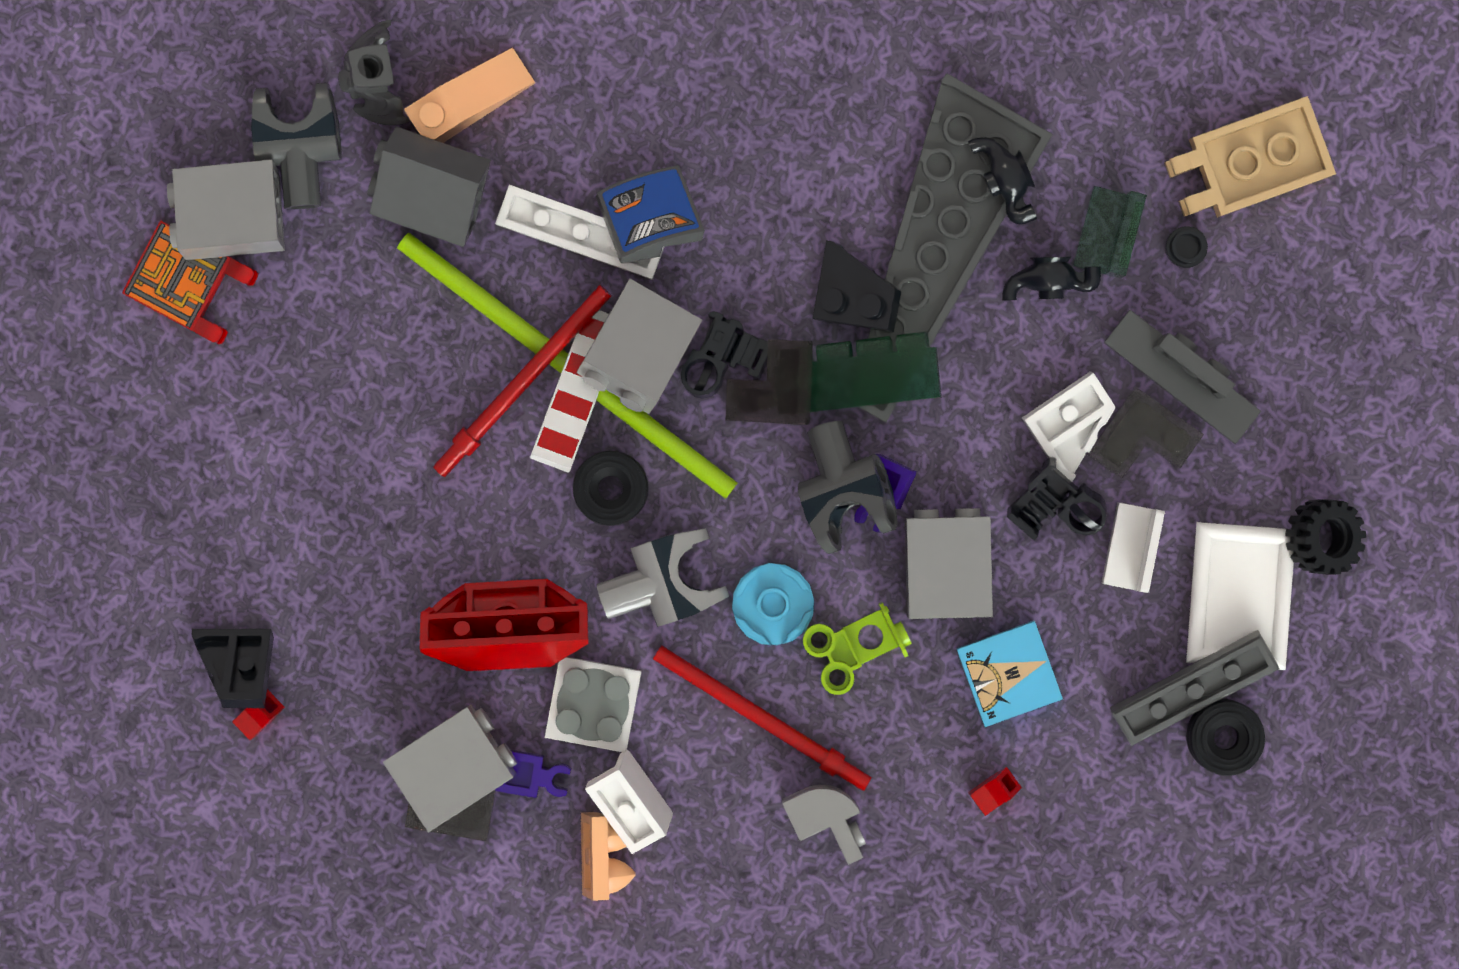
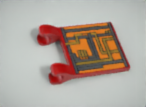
[122,220,259,344]

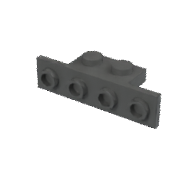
[1104,310,1261,444]

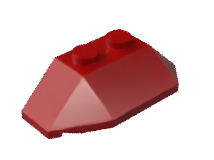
[420,579,589,671]

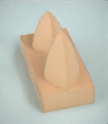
[581,812,636,901]

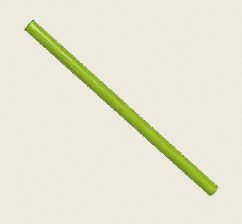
[397,232,738,499]

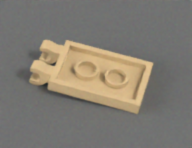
[1164,96,1336,218]

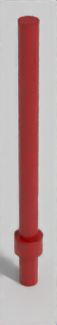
[433,285,612,477]
[653,645,872,791]

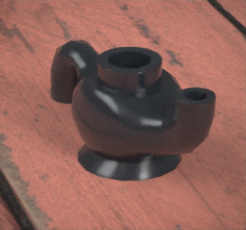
[968,137,1037,225]
[1002,257,1101,301]

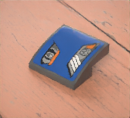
[596,165,705,263]

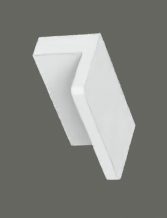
[1101,502,1165,593]
[585,750,673,854]

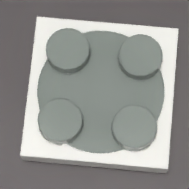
[545,657,642,752]

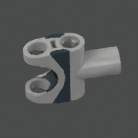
[596,528,730,627]

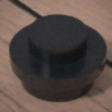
[1165,226,1208,268]

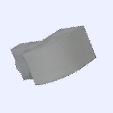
[782,784,866,865]

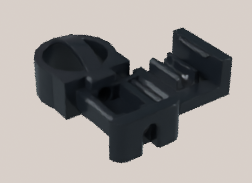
[680,311,774,399]
[1007,457,1107,540]

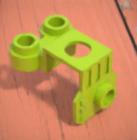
[803,602,912,695]

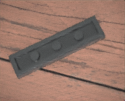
[1110,630,1280,746]

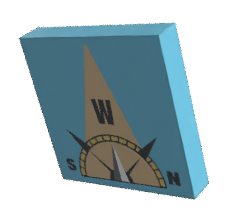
[956,620,1063,727]

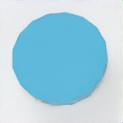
[732,563,814,645]

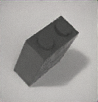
[367,126,491,247]

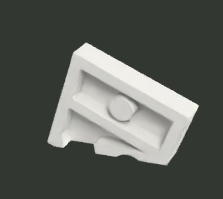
[1022,371,1116,482]

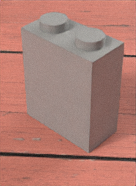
[167,160,285,260]
[576,279,702,414]
[904,508,993,619]
[383,704,517,833]

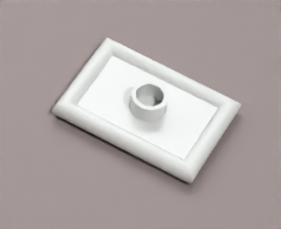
[1186,522,1294,670]

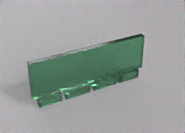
[775,331,942,416]

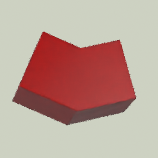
[232,689,285,740]
[968,767,1022,816]

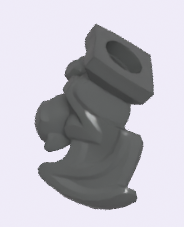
[338,20,410,125]

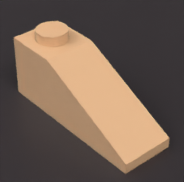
[404,48,535,143]

